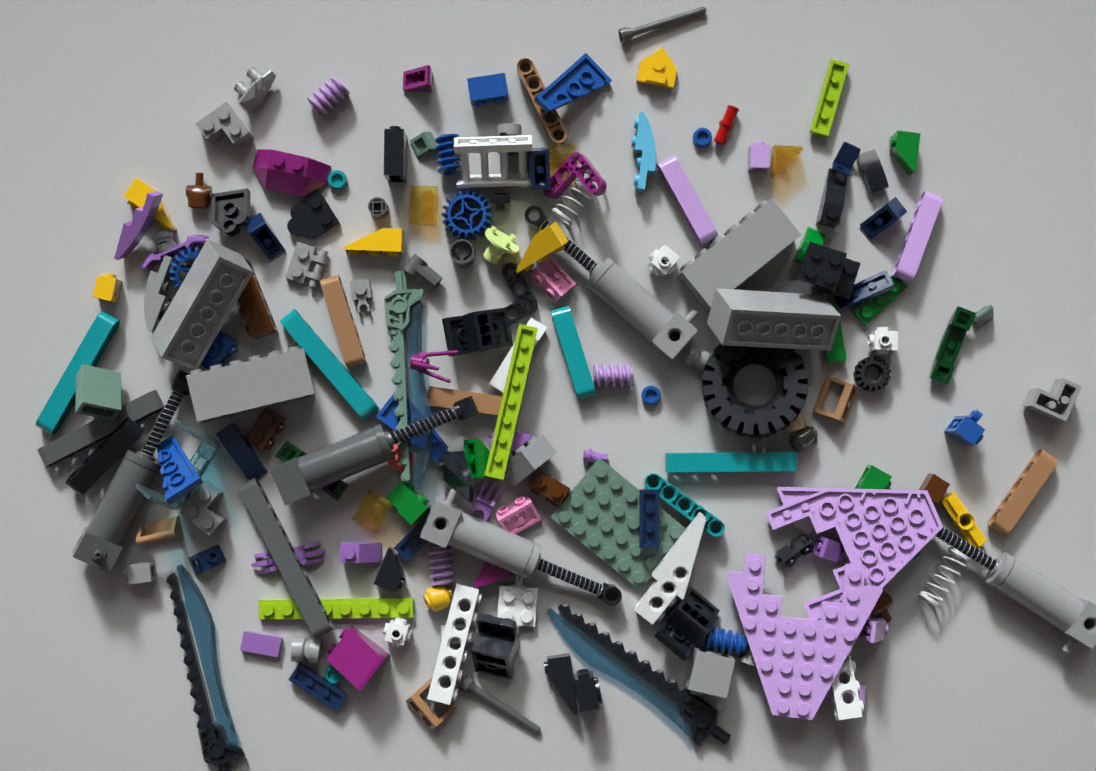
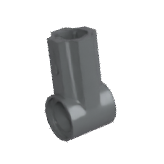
[403,254,443,291]

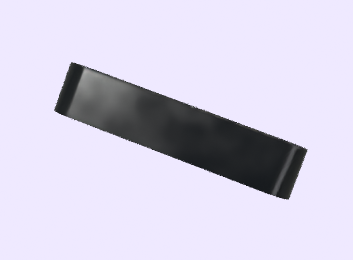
[65,417,144,496]

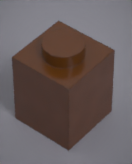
[918,473,950,504]

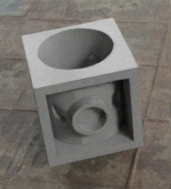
[684,646,735,700]

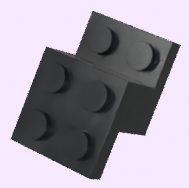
[797,242,861,300]
[442,308,513,357]
[654,586,720,661]
[471,613,519,680]

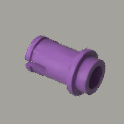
[582,448,608,463]

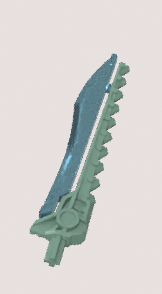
[384,271,433,490]

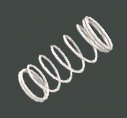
[552,169,605,225]
[918,547,970,608]

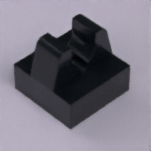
[491,193,511,212]

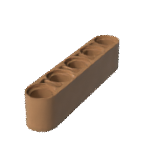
[517,58,567,147]
[320,275,367,369]
[426,386,522,418]
[988,449,1058,536]

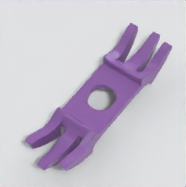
[140,235,209,272]
[469,481,502,521]
[251,541,325,574]

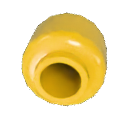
[423,585,453,612]

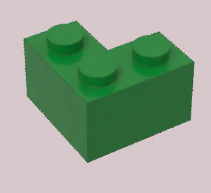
[386,480,431,525]

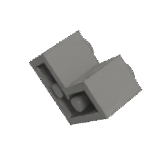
[195,101,253,148]
[1023,378,1082,422]
[505,434,557,486]
[179,481,227,536]

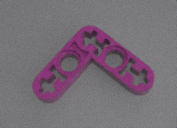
[543,152,607,200]

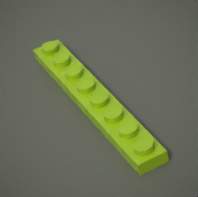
[484,324,538,480]
[259,597,414,620]

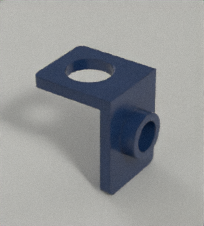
[832,142,861,177]
[188,545,226,575]

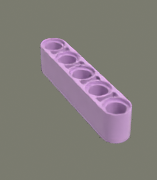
[657,155,718,246]
[892,191,943,283]

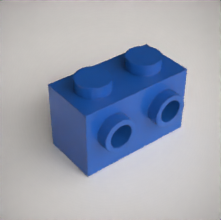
[467,73,509,107]

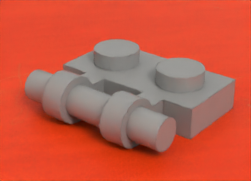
[285,241,328,288]

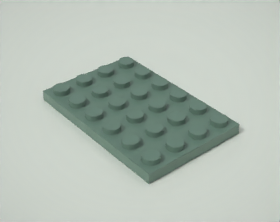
[550,458,686,590]

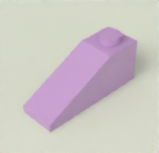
[859,616,888,643]

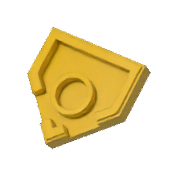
[636,47,677,89]

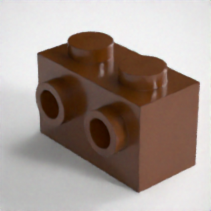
[527,468,570,506]

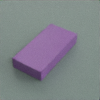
[240,631,283,657]

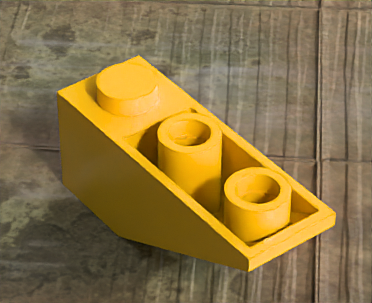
[124,177,177,231]
[516,222,568,273]
[344,228,404,257]

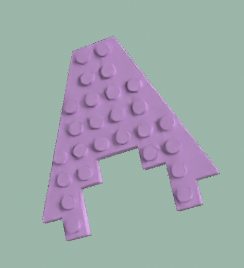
[765,487,943,620]
[726,553,883,720]

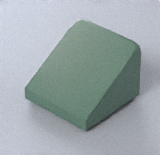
[410,131,437,158]
[973,305,994,328]

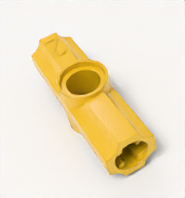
[940,492,987,548]

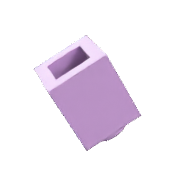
[748,142,770,172]

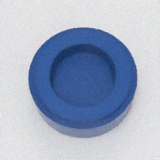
[692,128,712,148]
[641,386,661,405]

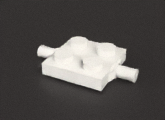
[497,575,538,635]

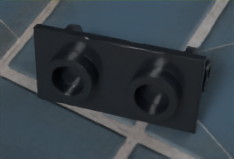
[774,534,814,569]

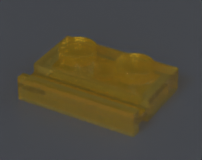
[409,185,439,226]
[351,489,393,534]

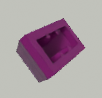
[403,65,433,92]
[473,562,512,588]

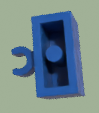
[201,330,238,370]
[944,410,985,445]

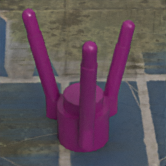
[410,350,459,383]

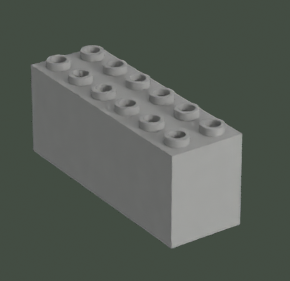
[678,199,801,311]
[151,239,254,370]
[707,288,841,351]
[186,346,315,424]

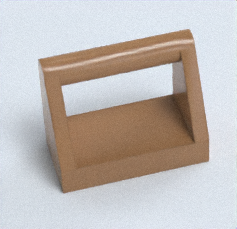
[813,376,858,424]
[136,516,183,545]
[406,678,457,730]

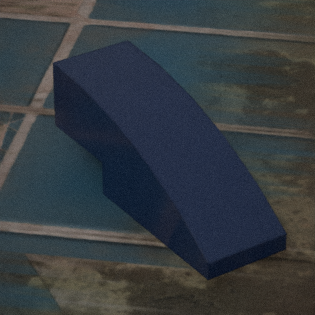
[216,423,268,480]

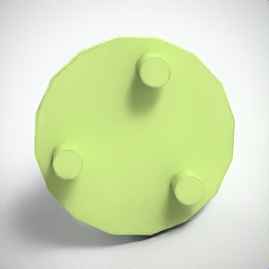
[483,226,519,264]

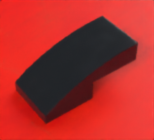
[856,149,889,194]

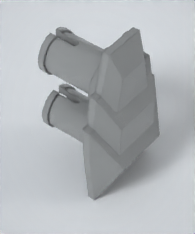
[234,67,276,113]

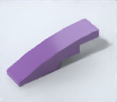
[114,191,163,260]

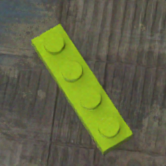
[809,59,849,138]

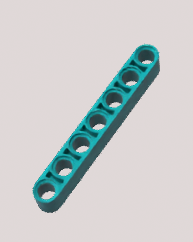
[280,309,379,421]
[36,311,120,435]
[665,452,798,472]

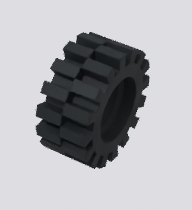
[853,356,891,391]

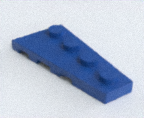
[534,53,612,114]
[376,389,449,463]
[157,435,204,505]

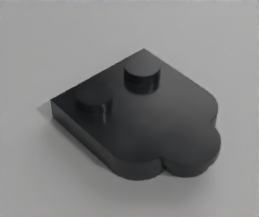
[211,188,251,237]
[287,190,340,240]

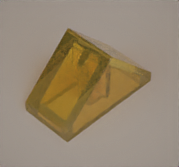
[547,143,578,170]
[770,145,803,178]

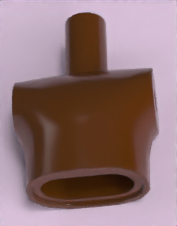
[186,173,212,208]
[870,590,893,622]

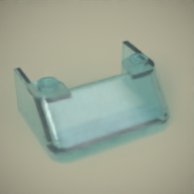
[135,420,221,510]

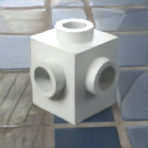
[647,245,680,276]
[867,327,898,355]
[383,617,412,647]

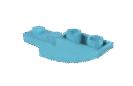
[631,112,656,193]

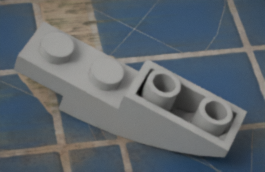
[144,255,177,333]

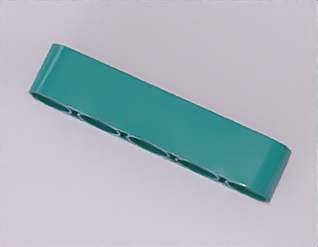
[550,305,596,400]
[644,473,725,537]

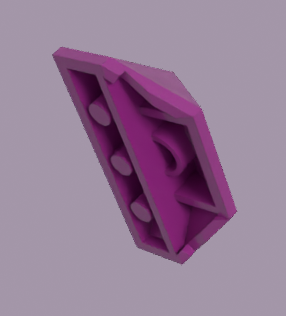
[253,149,331,198]

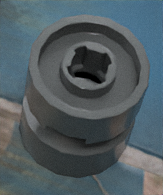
[449,239,476,267]

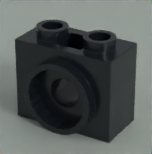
[574,669,603,712]

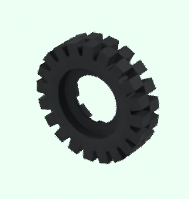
[702,343,809,438]

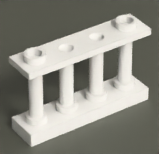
[454,135,532,189]

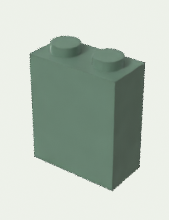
[75,364,121,421]

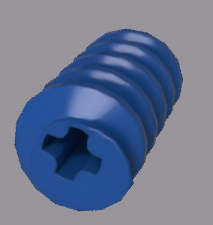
[435,134,462,176]
[705,627,747,657]

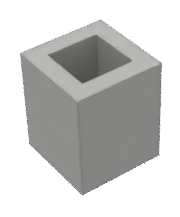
[124,561,157,584]

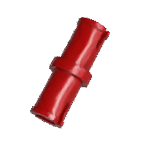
[713,105,739,145]

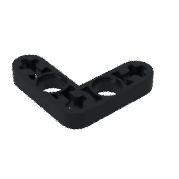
[502,262,537,325]

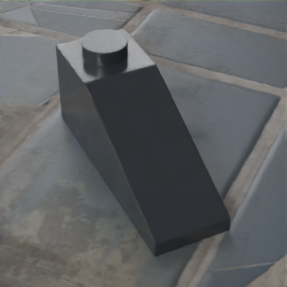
[816,168,847,228]
[438,451,473,502]
[544,653,578,715]

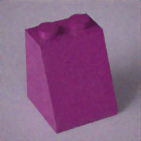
[326,626,389,691]

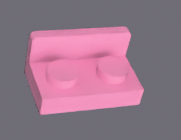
[530,256,576,303]
[495,494,542,534]

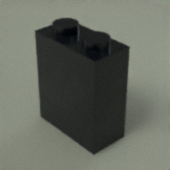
[384,126,408,183]

